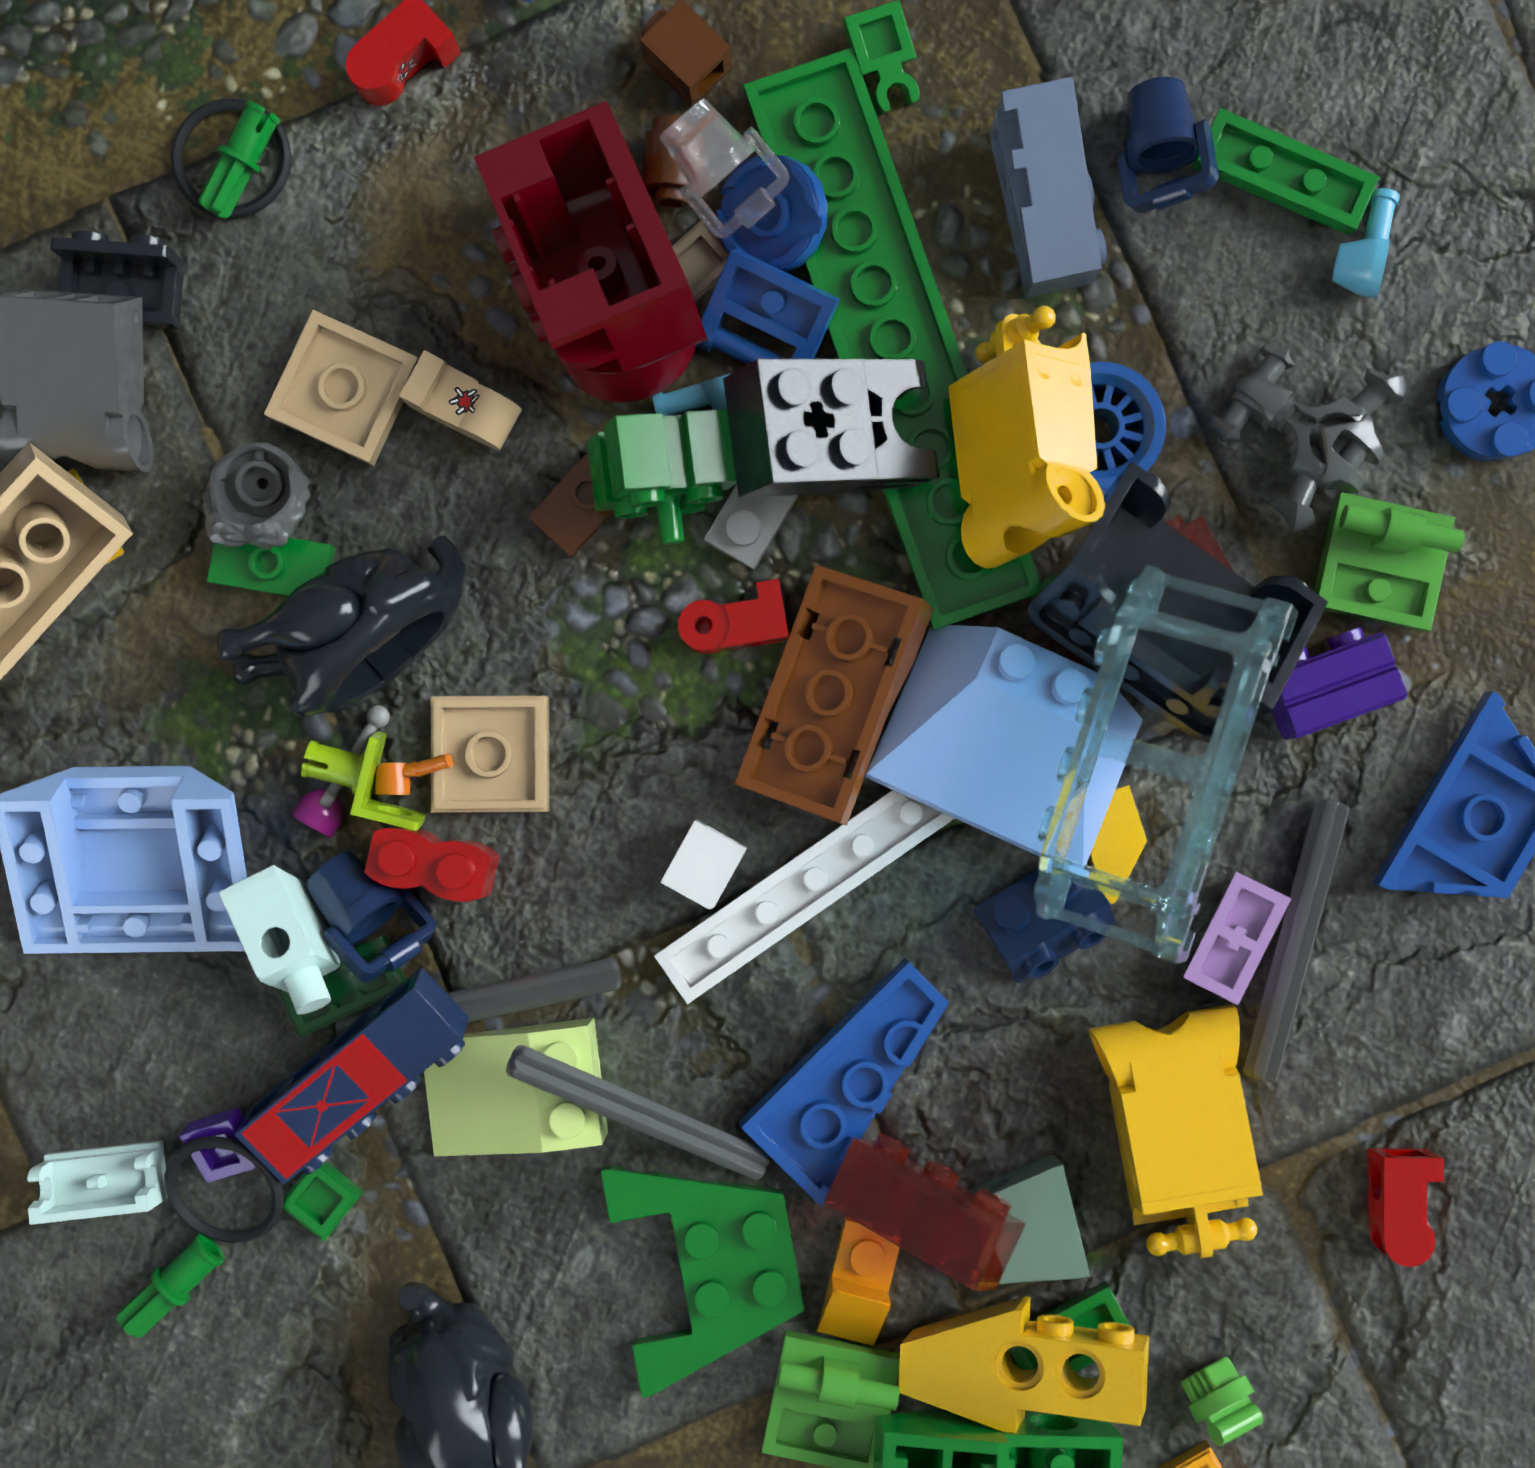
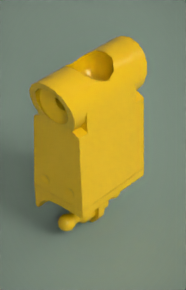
[948,306,1105,569]
[1088,1004,1263,1259]

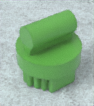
[1181,1357,1263,1446]

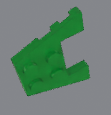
[601,1165,805,1398]

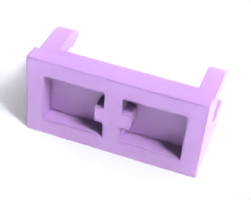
[1183,872,1291,1005]

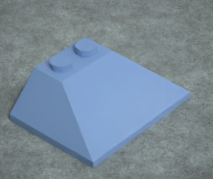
[865,625,1143,875]
[0,766,247,954]

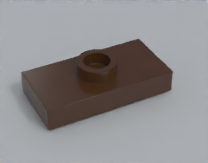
[528,453,614,558]

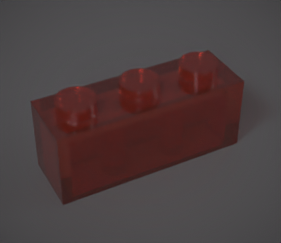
[824,1134,1026,1291]

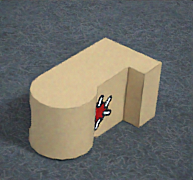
[399,350,522,451]

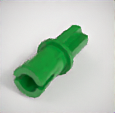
[198,101,281,219]
[116,1233,225,1338]

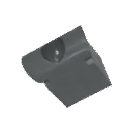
[0,289,154,472]

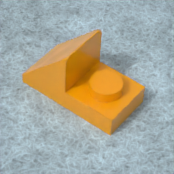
[817,1215,903,1346]

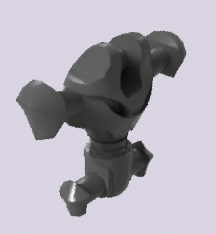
[1208,344,1406,533]

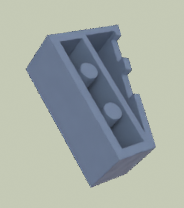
[989,76,1107,298]

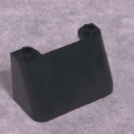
[1028,462,1328,744]

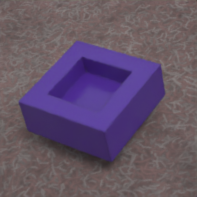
[179,1107,257,1183]

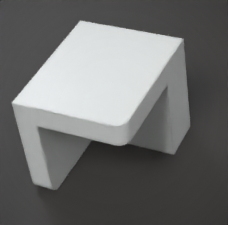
[660,820,747,909]

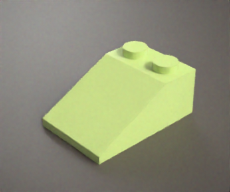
[424,1018,608,1156]

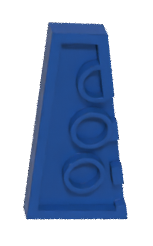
[739,958,949,1207]

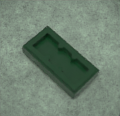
[277,935,406,1039]

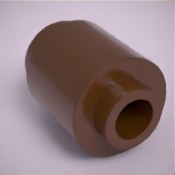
[642,115,703,209]

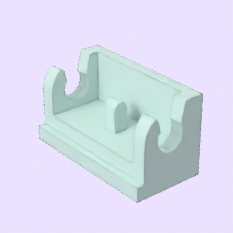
[27,1140,168,1225]

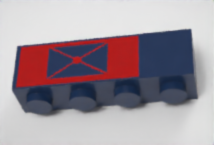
[235,967,469,1184]

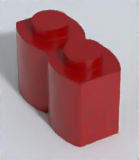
[364,827,500,902]

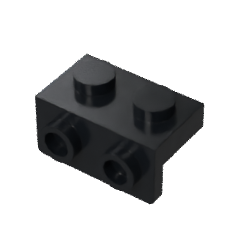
[50,231,185,329]

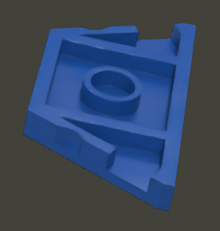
[1372,691,1535,898]

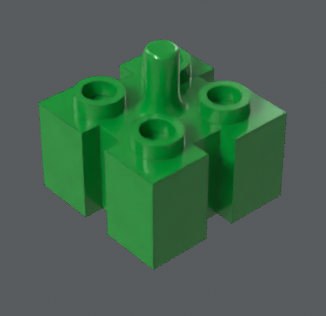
[587,409,737,545]

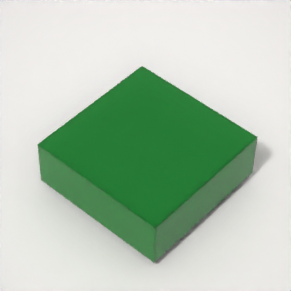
[283,1161,365,1242]

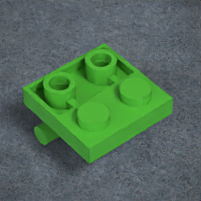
[1314,492,1465,633]
[762,1330,900,1468]

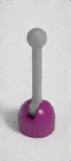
[291,705,390,838]

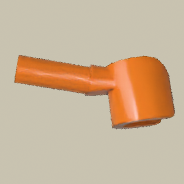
[375,753,453,795]

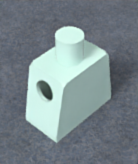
[219,865,340,1014]

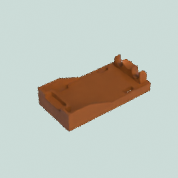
[735,565,934,826]

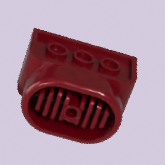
[474,101,707,403]

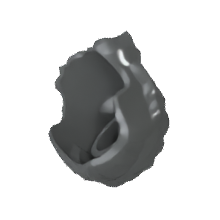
[202,442,311,549]

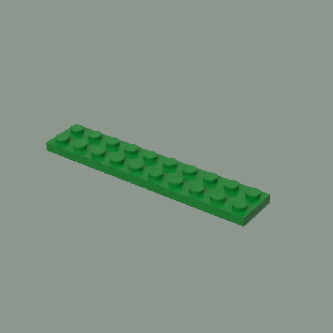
[743,47,1042,631]

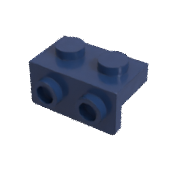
[973,862,1116,983]

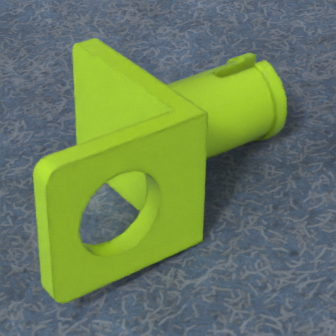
[301,731,426,831]

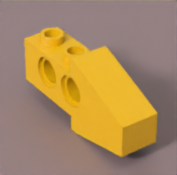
[898,1296,1149,1434]

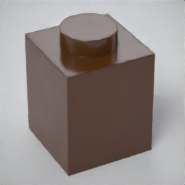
[640,0,732,109]

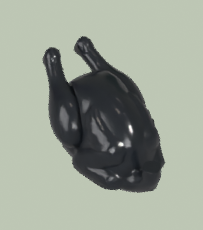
[217,536,466,717]
[388,1282,534,1468]

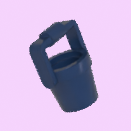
[1117,76,1219,213]
[305,851,436,982]

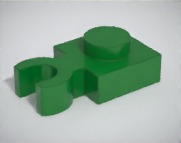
[841,0,920,115]

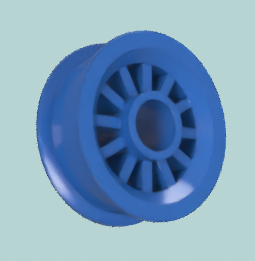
[1089,362,1166,496]

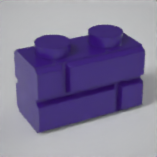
[1272,627,1408,740]

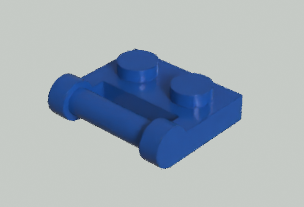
[696,249,840,365]

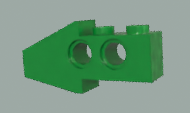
[873,1408,1123,1468]

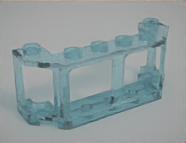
[1034,565,1298,963]

